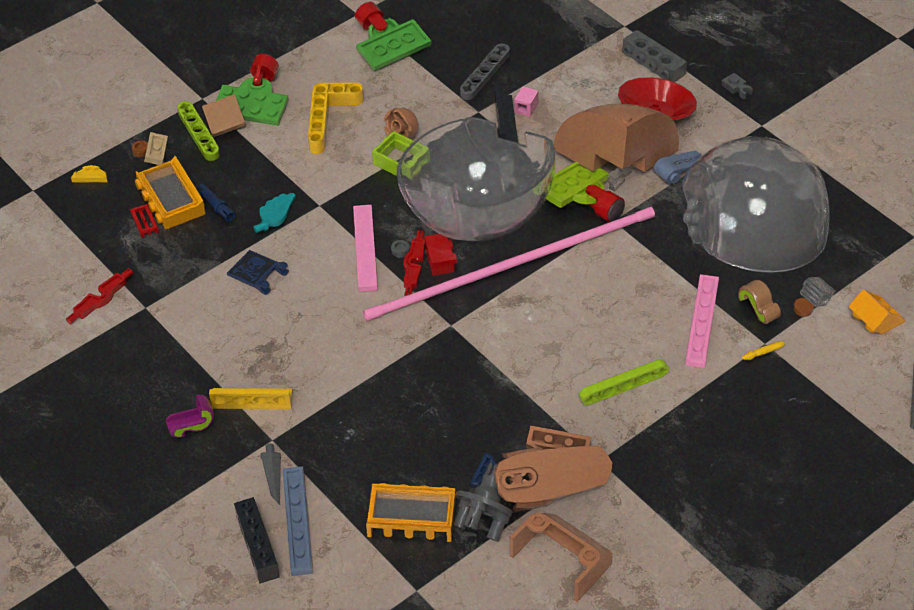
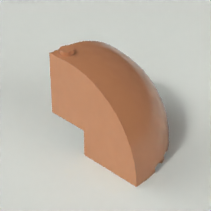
[553,104,679,172]

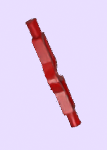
[403,230,425,296]
[66,268,133,324]

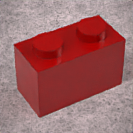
[424,233,457,276]

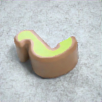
[738,280,781,324]

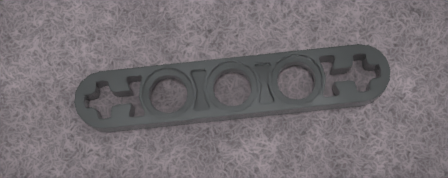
[460,44,510,100]

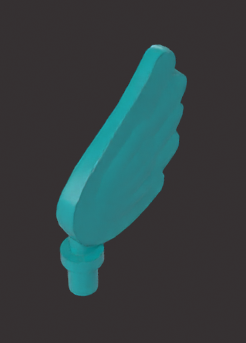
[253,193,296,233]

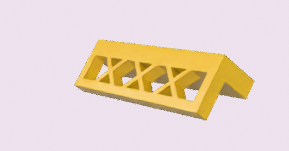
[209,388,293,409]

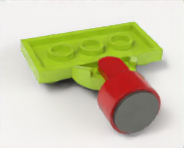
[534,162,625,222]

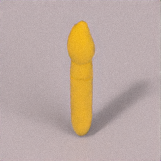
[742,341,785,360]

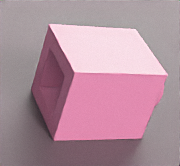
[514,86,539,117]

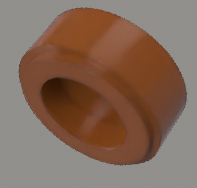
[131,141,148,157]
[794,298,814,317]

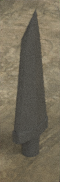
[260,443,281,505]

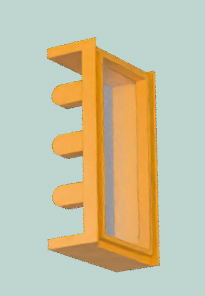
[135,156,205,230]
[366,483,456,542]

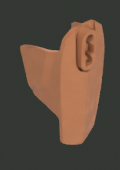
[494,446,612,513]

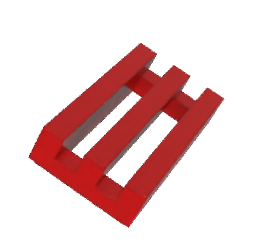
[130,204,159,238]

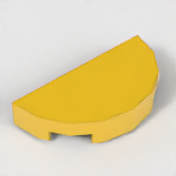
[71,165,107,182]

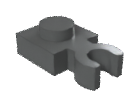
[721,73,753,99]

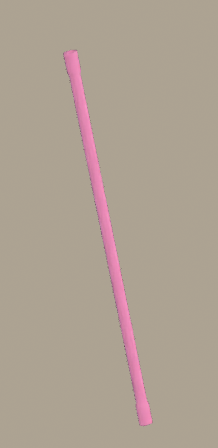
[363,207,655,321]

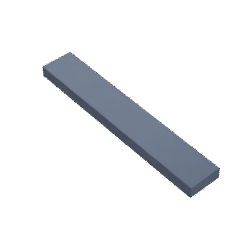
[283,466,313,576]

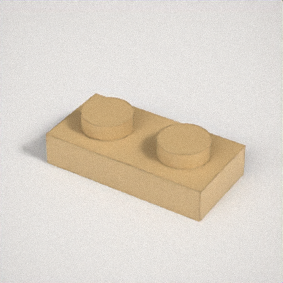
[144,132,168,165]

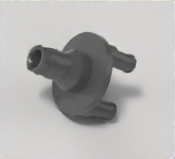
[453,463,513,542]

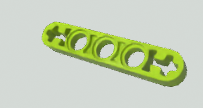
[177,101,220,161]
[578,359,669,406]

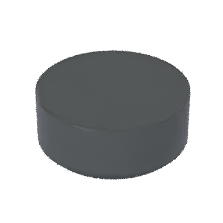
[391,240,410,258]

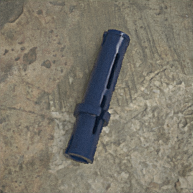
[196,183,236,222]

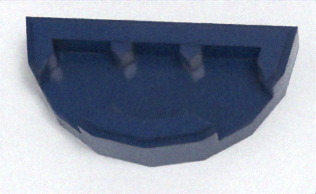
[470,453,497,488]

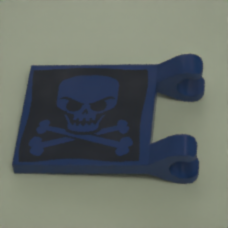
[227,250,289,295]

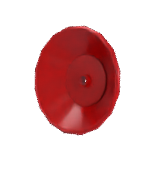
[618,77,697,121]

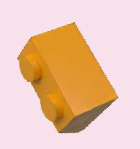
[848,289,905,334]

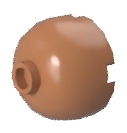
[384,107,418,139]

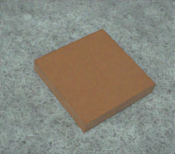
[202,94,246,137]

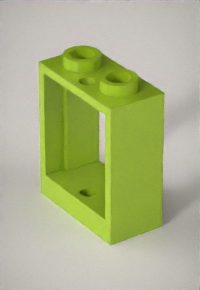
[372,131,428,181]

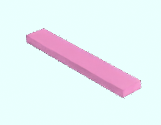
[353,205,378,292]
[685,274,719,368]

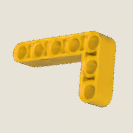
[308,82,364,154]

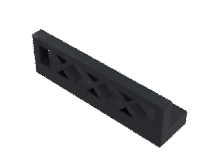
[495,85,518,149]

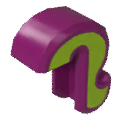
[166,395,214,438]

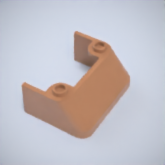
[510,513,613,602]

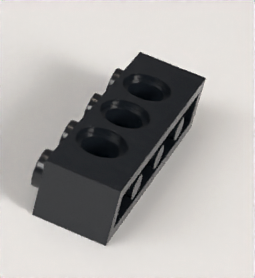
[234,497,280,584]

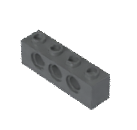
[622,30,687,82]

